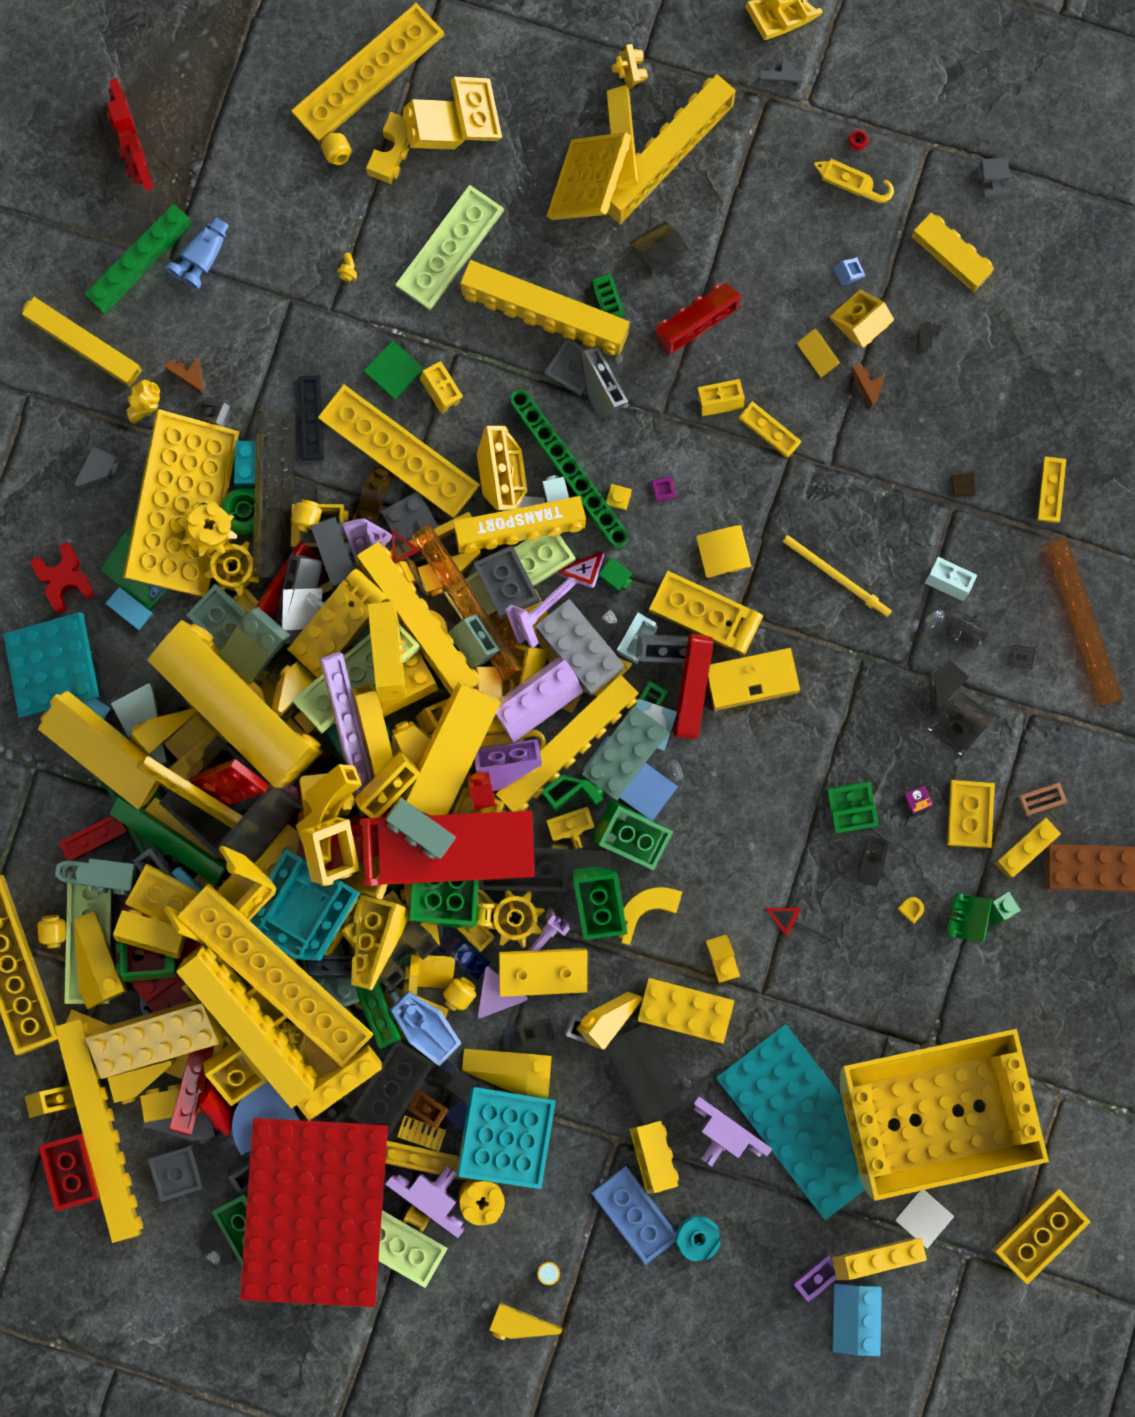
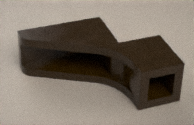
[352,467,394,525]

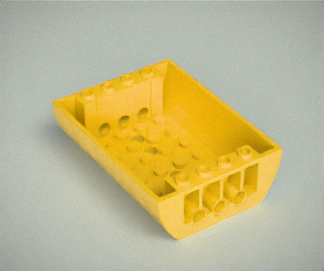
[147,620,325,789]
[840,1029,1049,1201]

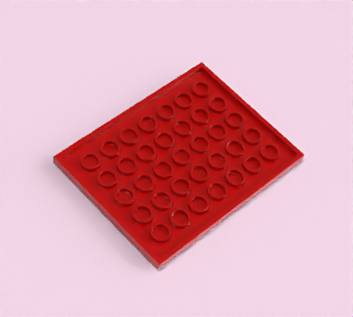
[240,1117,388,1307]

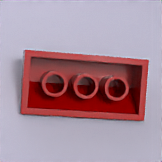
[655,283,741,356]

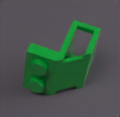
[541,775,603,812]

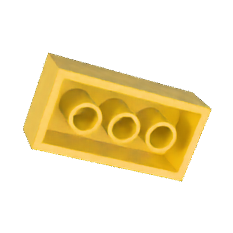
[637,978,735,1044]
[992,1188,1091,1285]

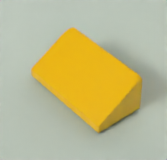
[797,329,839,378]

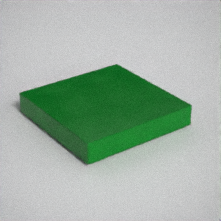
[364,341,424,400]

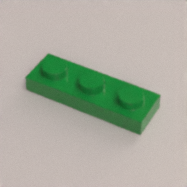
[355,980,401,1049]

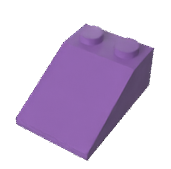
[475,739,542,791]

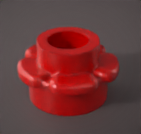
[848,130,869,151]

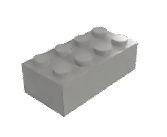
[536,599,625,696]

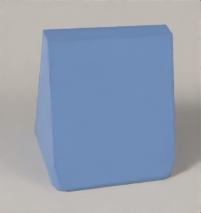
[834,258,866,286]

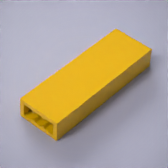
[402,681,501,815]
[38,691,161,810]

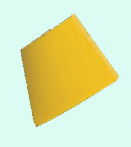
[745,0,823,40]

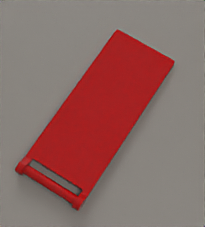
[360,811,535,886]

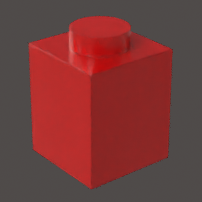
[468,772,496,810]

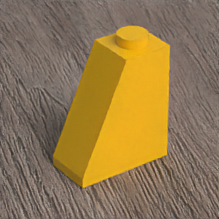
[392,721,431,767]

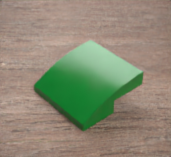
[827,781,879,833]

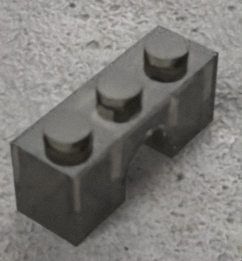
[378,922,439,991]

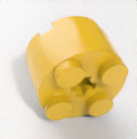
[458,1179,505,1226]

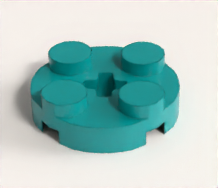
[675,1215,721,1261]

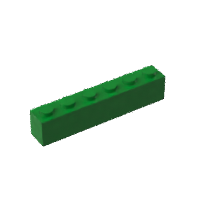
[85,204,192,315]

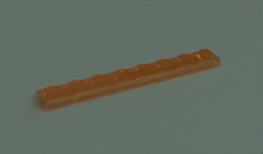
[412,524,522,682]
[1045,537,1123,707]

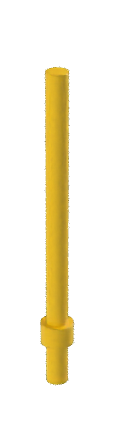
[783,535,892,617]

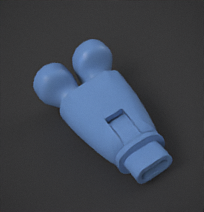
[165,217,229,290]

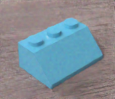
[833,1283,882,1356]

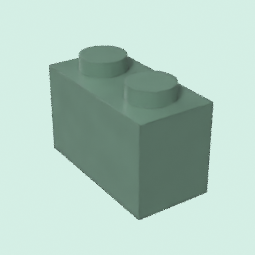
[448,614,500,668]

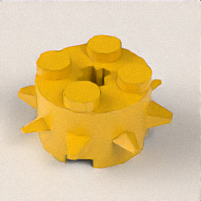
[178,502,237,557]
[204,540,262,596]
[486,889,545,948]

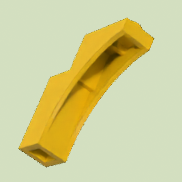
[296,764,362,865]

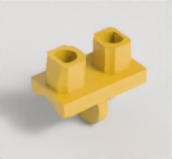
[611,44,648,89]

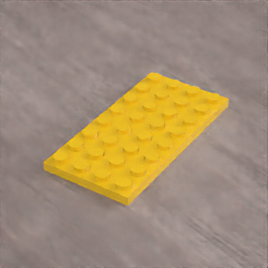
[123,409,240,597]

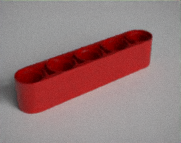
[674,634,713,739]

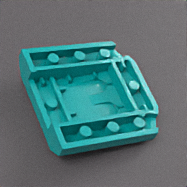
[250,849,361,961]

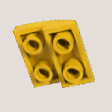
[696,525,751,578]

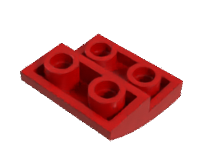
[198,1077,238,1136]

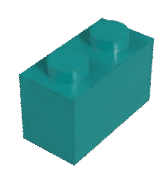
[234,441,260,489]

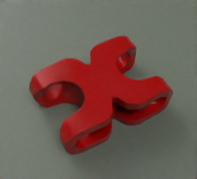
[31,541,95,614]

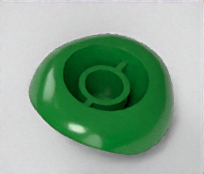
[219,487,268,535]

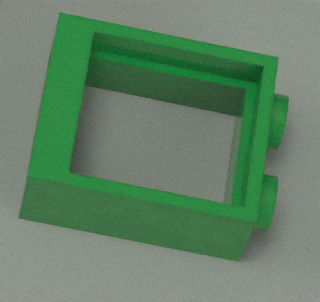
[116,941,177,982]

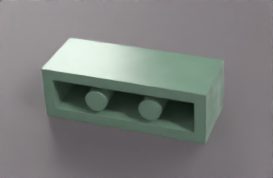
[384,798,456,859]

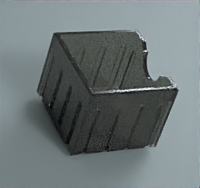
[159,735,303,863]

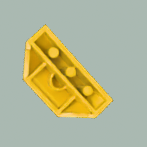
[477,426,528,510]

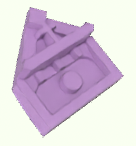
[343,518,392,560]

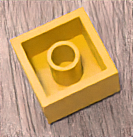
[203,1041,268,1106]

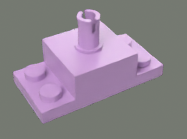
[692,1096,772,1167]
[386,1165,465,1238]

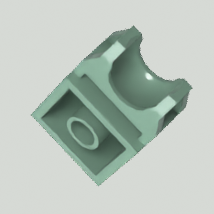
[55,858,139,896]

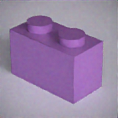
[792,1254,836,1302]

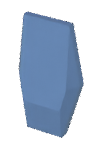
[390,991,461,1066]

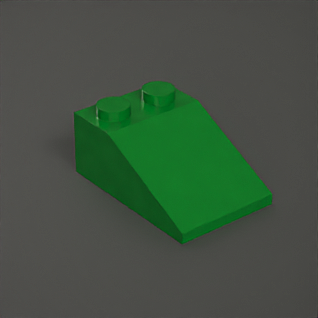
[591,800,673,870]

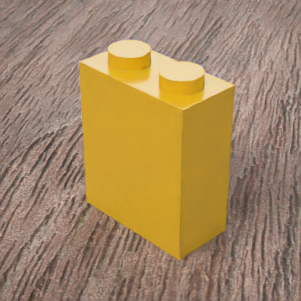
[403,99,464,150]

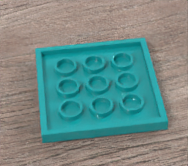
[3,612,99,718]
[456,1087,556,1189]

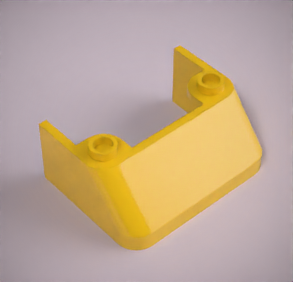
[163,845,276,944]

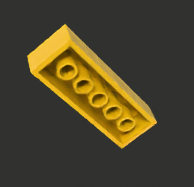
[85,998,227,1079]

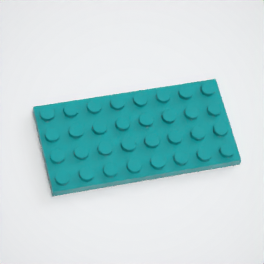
[716,1024,865,1221]

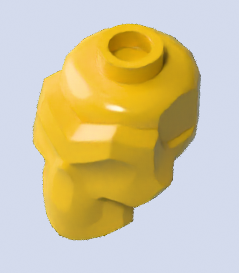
[126,380,160,424]

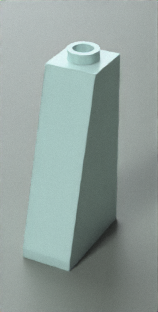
[111,683,169,767]

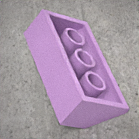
[495,657,584,742]

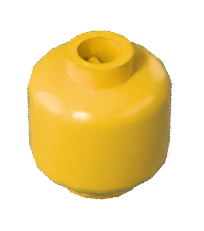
[321,133,351,165]
[291,499,322,533]
[37,915,66,948]
[443,977,476,1011]

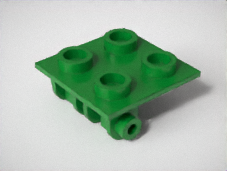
[946,893,993,942]

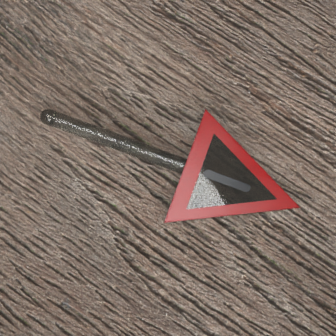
[392,529,426,595]
[765,908,832,942]

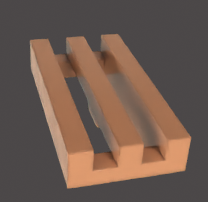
[1018,782,1067,817]

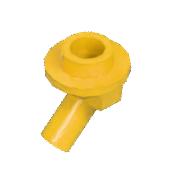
[337,253,357,282]

